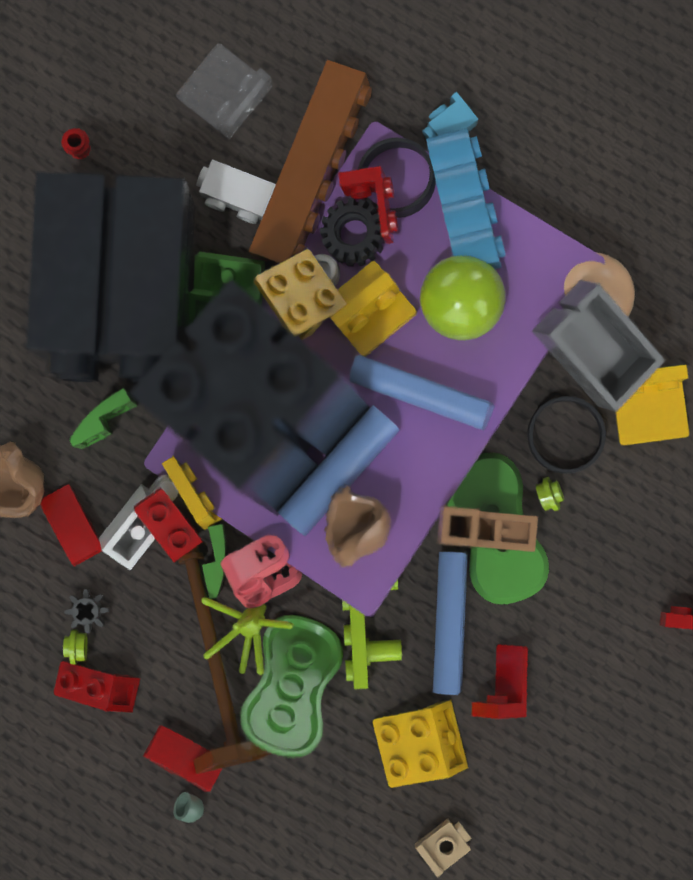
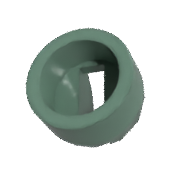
[173,792,204,823]

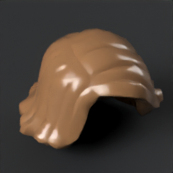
[0,442,44,518]
[324,485,391,567]

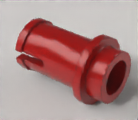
[61,128,91,159]

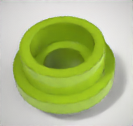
[536,477,564,511]
[63,629,88,665]

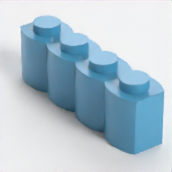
[426,128,506,269]

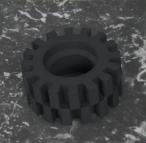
[320,198,386,267]

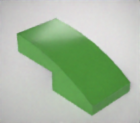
[202,524,227,599]

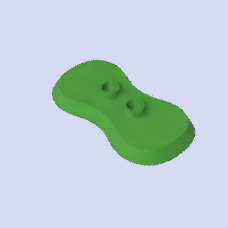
[447,453,549,604]
[241,615,343,757]

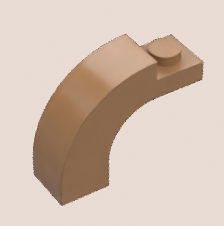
[437,507,538,552]

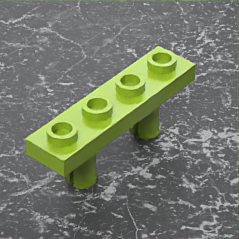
[342,580,402,689]

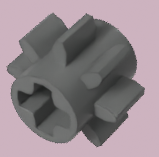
[64,589,110,633]

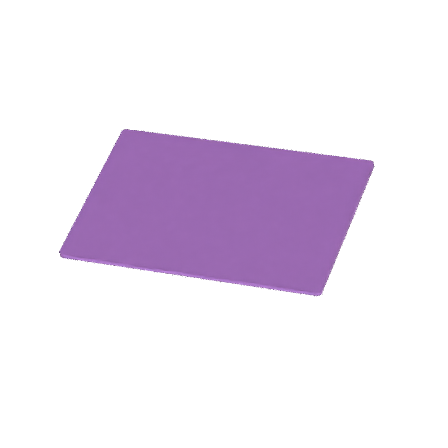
[144,122,605,616]

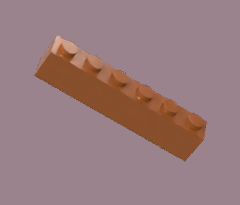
[249,60,372,267]

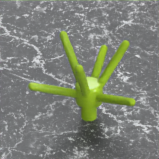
[202,597,293,675]

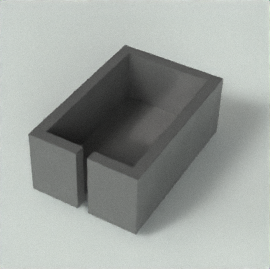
[532,280,665,412]

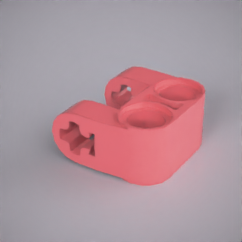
[220,535,302,608]

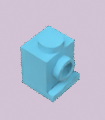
[422,92,478,139]

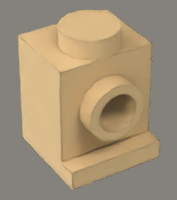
[415,818,472,877]

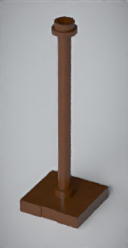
[178,546,274,774]

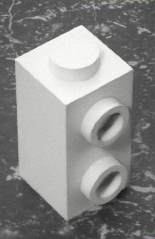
[196,159,276,224]

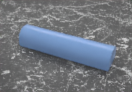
[350,355,495,430]
[278,405,400,536]
[433,552,468,695]

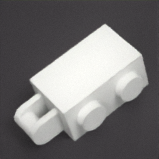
[99,475,178,570]

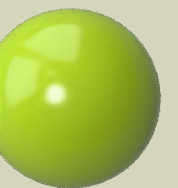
[420,256,506,341]

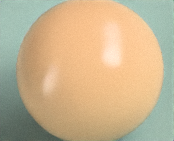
[564,253,635,317]

